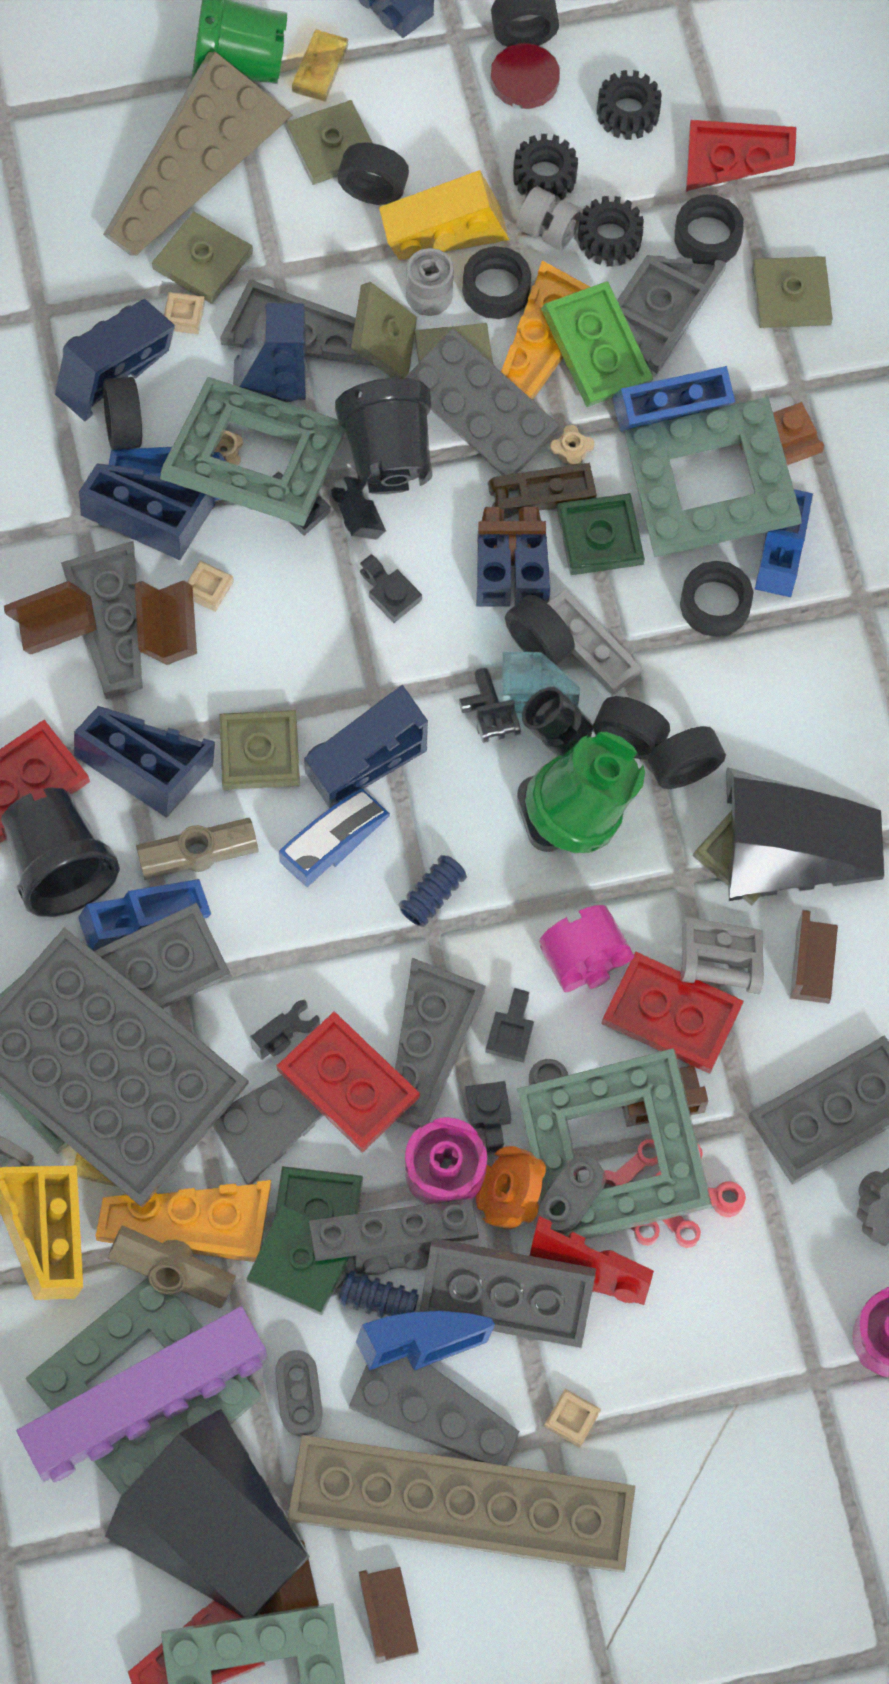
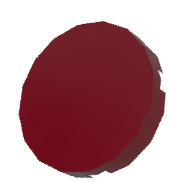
[490,43,560,109]

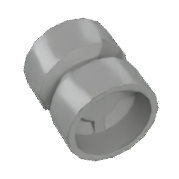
[516,186,582,251]
[406,248,454,316]

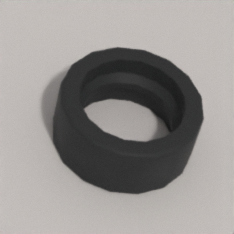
[491,0,560,47]
[337,143,409,205]
[674,194,744,265]
[462,246,531,319]
[103,377,142,450]
[680,561,754,637]
[505,595,575,669]
[593,696,670,760]
[647,726,726,789]

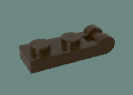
[487,463,597,519]

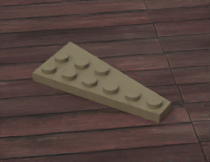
[103,52,293,256]

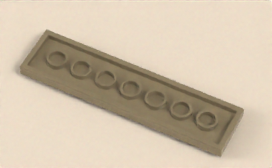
[288,1435,635,1573]

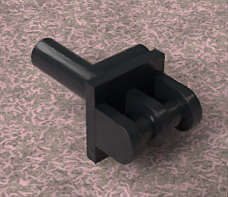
[459,668,521,743]

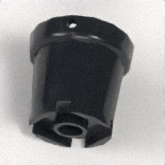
[335,378,432,494]
[1,787,120,917]

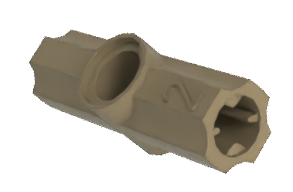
[136,817,259,880]
[107,1225,235,1308]

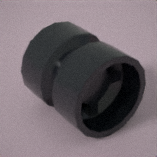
[522,687,593,756]

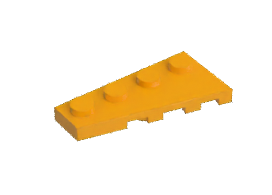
[501,260,590,400]
[96,1180,272,1262]

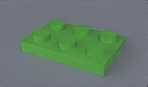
[541,281,653,408]

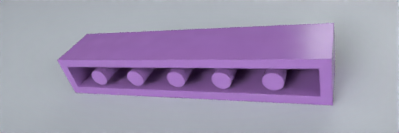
[16,1306,267,1482]

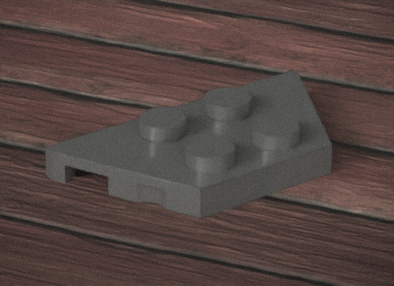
[617,255,726,374]

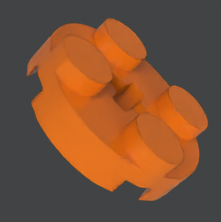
[476,1146,546,1230]

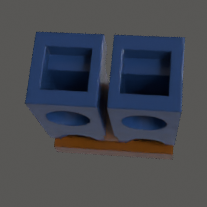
[476,507,550,607]

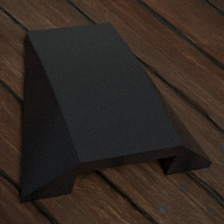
[726,767,885,901]
[105,1409,310,1618]

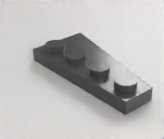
[220,279,370,365]
[395,957,486,1129]
[349,1357,520,1466]

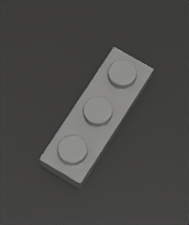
[547,589,642,696]

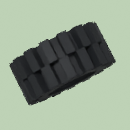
[597,70,662,140]
[513,134,578,200]
[578,196,644,267]

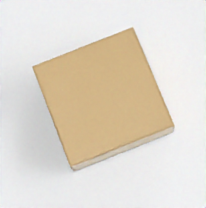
[164,292,205,334]
[187,560,234,612]
[544,1389,601,1448]

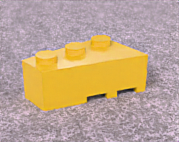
[379,170,509,260]
[0,1166,83,1300]

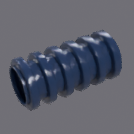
[398,855,467,927]
[339,1270,419,1318]

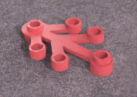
[604,1139,746,1248]

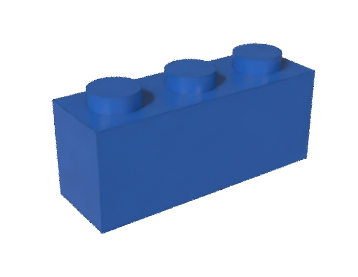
[612,366,735,432]

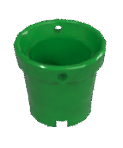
[191,0,288,84]
[525,732,645,853]

